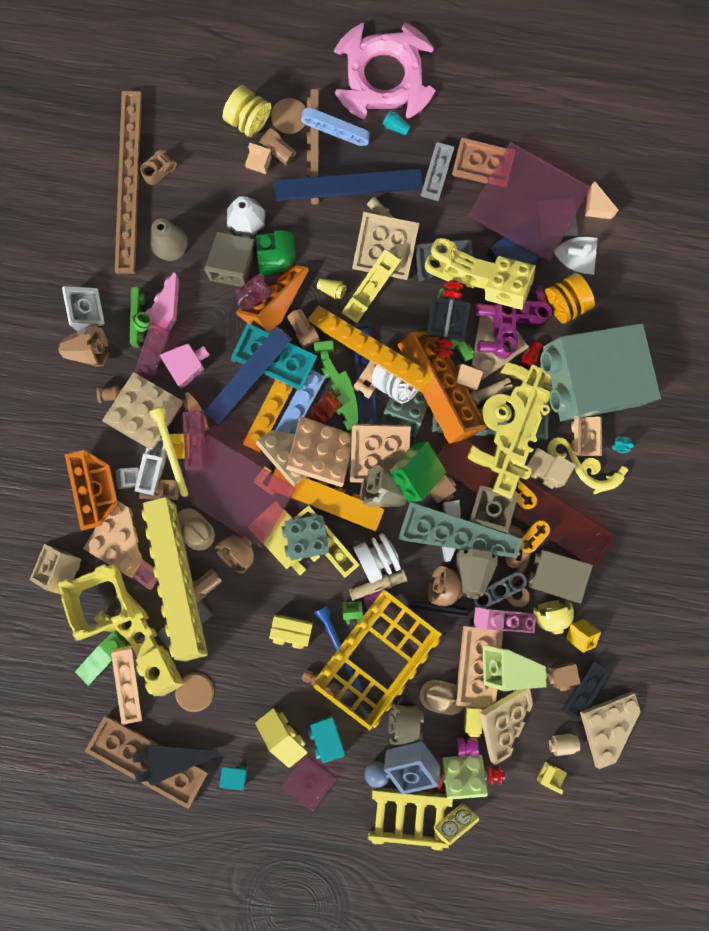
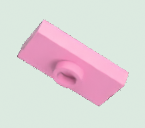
[133,559,158,590]

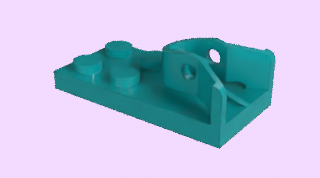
[231,323,317,391]

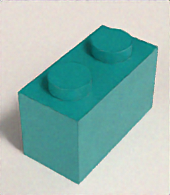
[308,714,345,764]

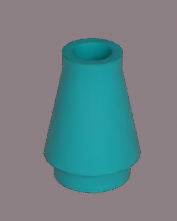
[382,110,411,136]

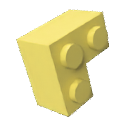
[255,708,308,768]

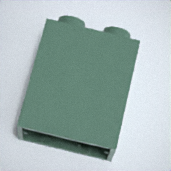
[541,324,661,421]

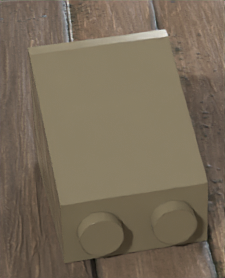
[204,231,256,288]
[527,550,593,603]

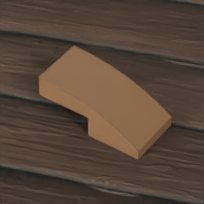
[139,480,179,500]

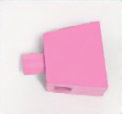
[160,344,209,389]

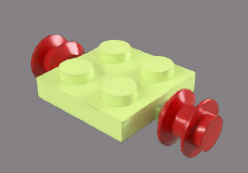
[429,754,505,799]

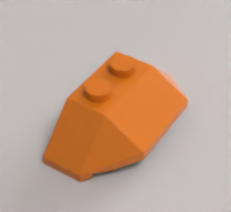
[65,450,118,531]

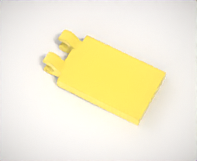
[248,501,320,575]

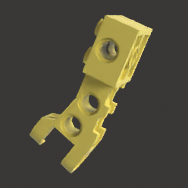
[425,238,535,310]
[94,593,184,696]

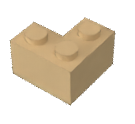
[525,448,575,489]

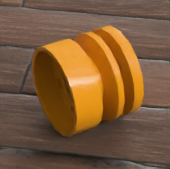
[545,273,595,324]

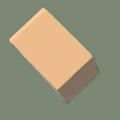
[585,182,619,219]

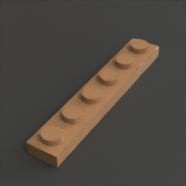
[307,89,319,204]

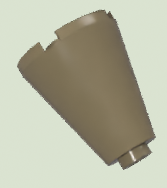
[151,219,188,261]

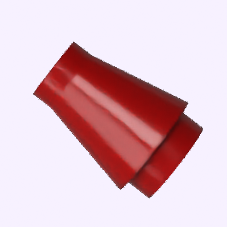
[519,342,543,371]

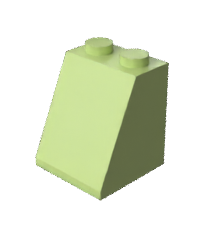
[483,645,547,691]

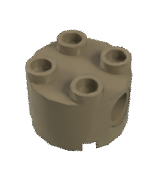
[388,704,424,745]

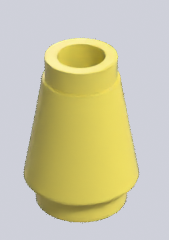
[317,278,346,299]

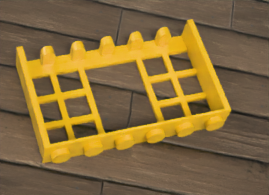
[312,590,441,730]

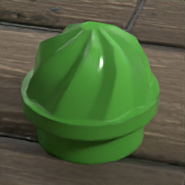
[132,312,151,332]

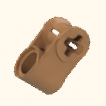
[140,149,177,185]

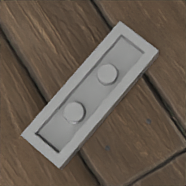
[421,142,454,201]

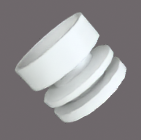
[372,365,418,403]
[353,533,401,584]

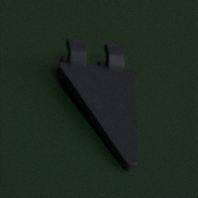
[132,745,219,785]

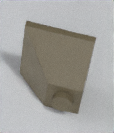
[470,485,518,533]

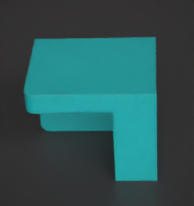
[219,765,248,790]

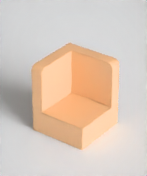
[245,143,272,174]
[456,364,483,391]

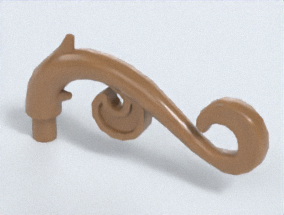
[505,525,533,608]

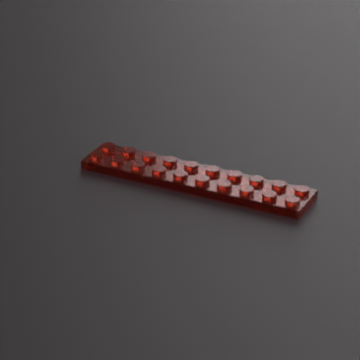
[437,439,616,569]

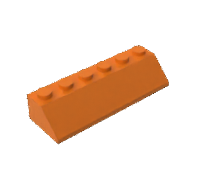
[398,331,488,444]

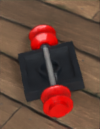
[426,280,471,358]

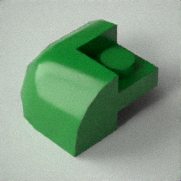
[256,231,296,276]

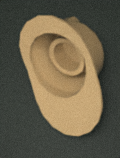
[178,509,215,551]
[420,680,464,715]

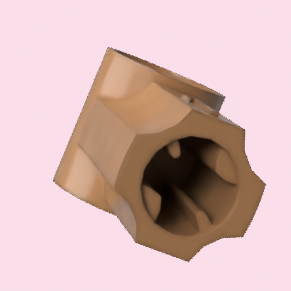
[257,128,296,166]
[287,309,320,350]
[193,568,222,602]

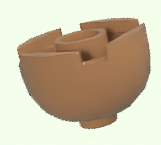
[215,535,254,574]
[427,566,463,606]

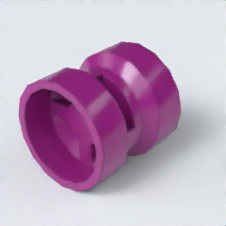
[456,736,479,758]

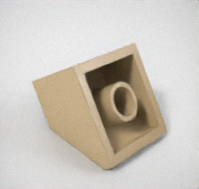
[30,544,81,594]

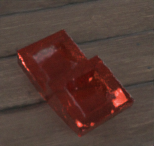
[305,391,343,424]

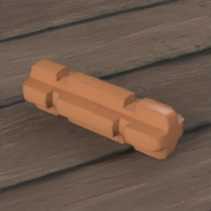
[302,670,339,695]

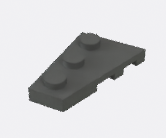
[415,240,473,283]

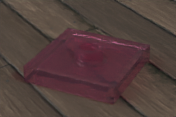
[281,755,336,812]

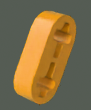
[513,480,537,510]
[520,520,550,553]

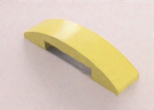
[342,250,401,323]

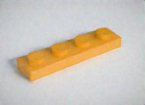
[243,380,293,453]

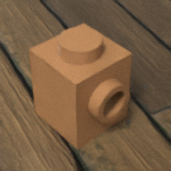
[428,475,456,504]
[548,662,580,691]

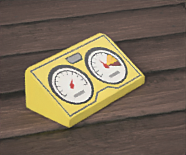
[434,803,480,845]

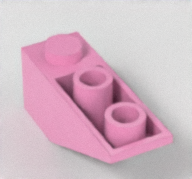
[146,272,179,336]
[473,607,536,633]

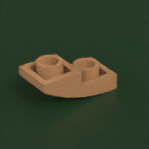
[183,392,210,431]

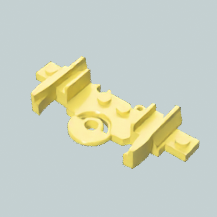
[468,362,553,498]

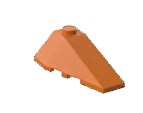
[236,265,309,333]

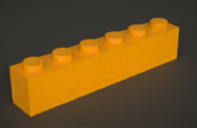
[268,468,384,531]

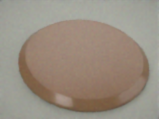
[271,98,306,134]
[175,672,214,712]

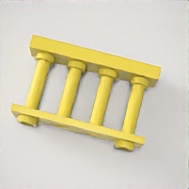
[368,787,453,850]

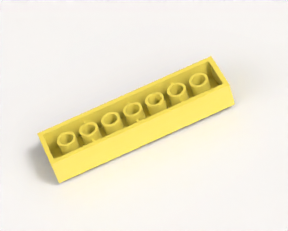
[142,497,208,661]

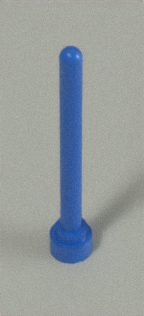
[314,605,364,693]

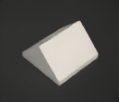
[62,286,105,331]

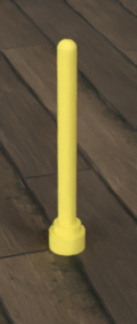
[149,406,188,497]

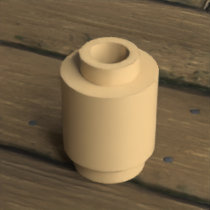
[549,734,580,756]

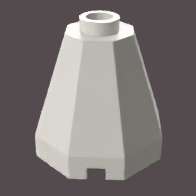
[227,197,265,238]

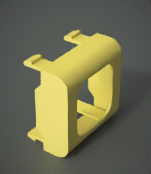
[57,564,134,640]

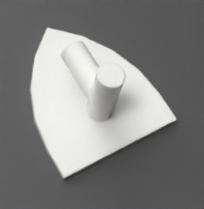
[553,237,597,275]

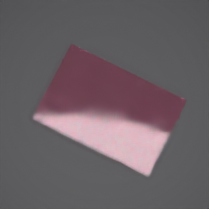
[179,434,296,547]

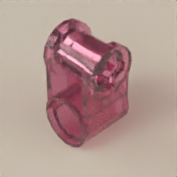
[236,274,273,310]

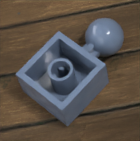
[365,741,440,794]

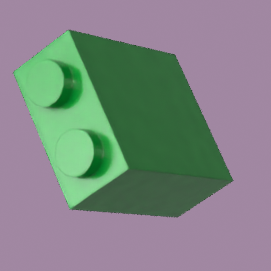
[389,441,446,502]

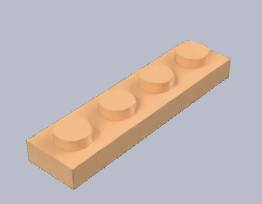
[111,646,142,725]

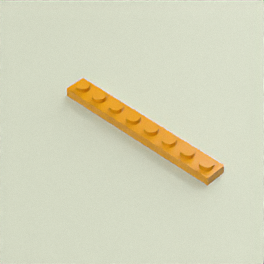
[307,306,434,393]

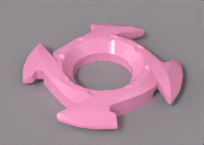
[334,23,436,120]

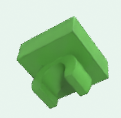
[314,341,334,362]
[342,601,363,624]

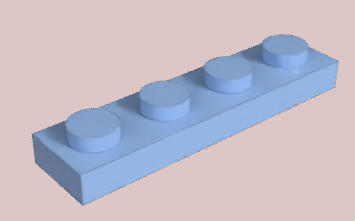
[275,369,326,434]

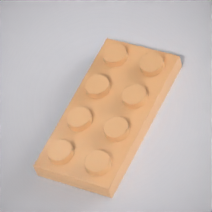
[455,626,503,709]

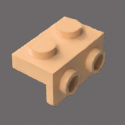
[572,417,602,456]

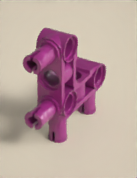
[476,285,552,359]

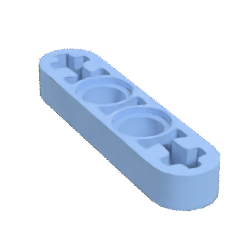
[301,108,370,146]

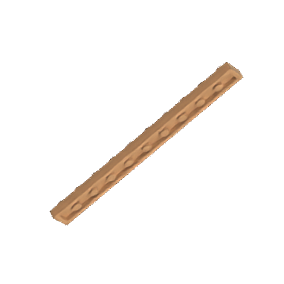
[115,91,142,274]

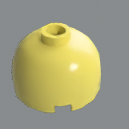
[533,600,574,634]

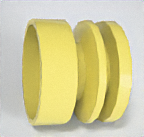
[222,85,271,138]

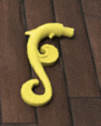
[547,437,628,494]

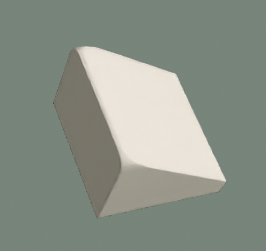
[116,468,139,489]

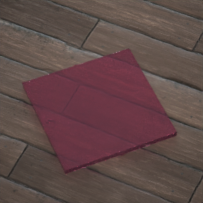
[468,142,590,262]

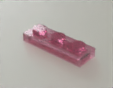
[134,323,170,383]
[183,411,206,470]

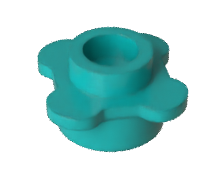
[612,437,634,453]

